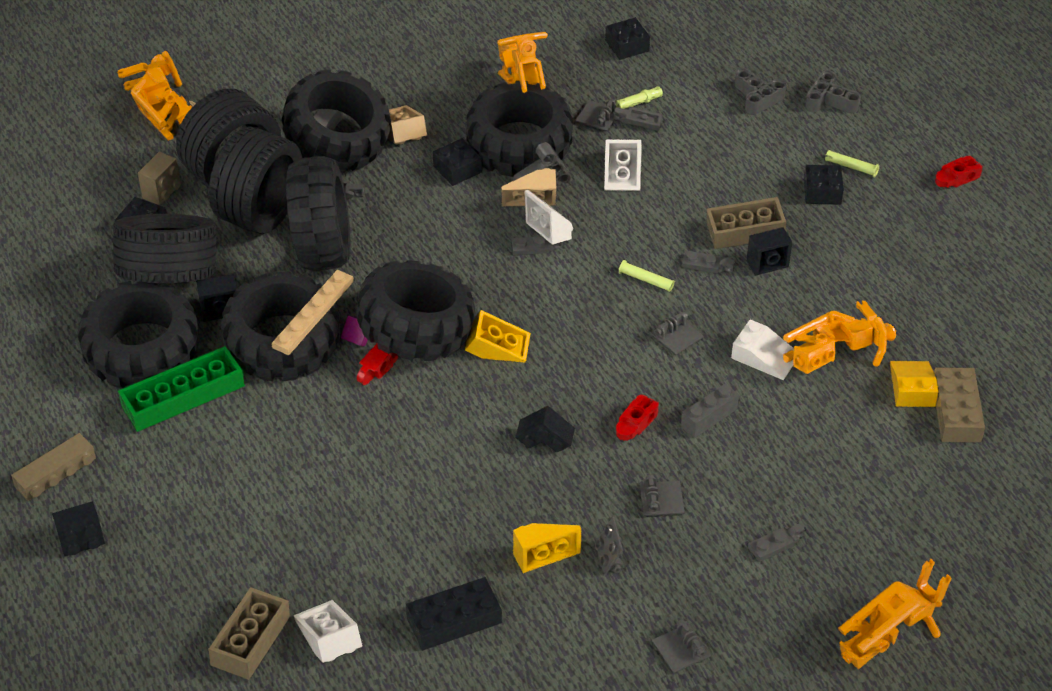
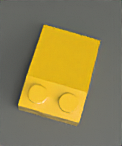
[465,310,531,362]
[890,361,938,407]
[513,523,581,573]

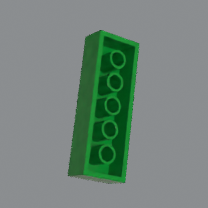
[118,346,245,432]

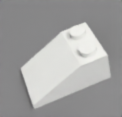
[604,140,642,191]
[731,320,794,380]
[294,600,362,662]

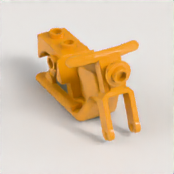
[497,32,548,93]
[117,51,192,141]
[783,301,896,374]
[838,559,952,669]

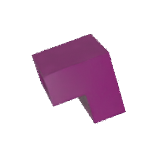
[341,315,368,346]

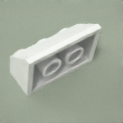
[525,190,573,244]

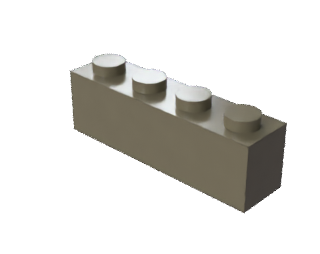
[11,433,96,501]

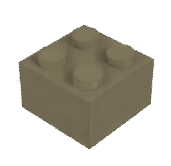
[138,152,181,205]

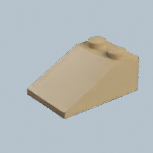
[388,105,427,144]
[502,168,556,206]

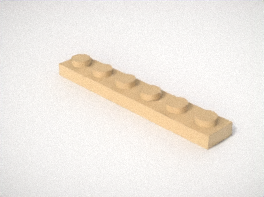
[272,270,354,355]

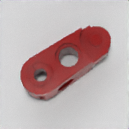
[935,156,983,188]
[357,344,398,385]
[616,394,659,441]

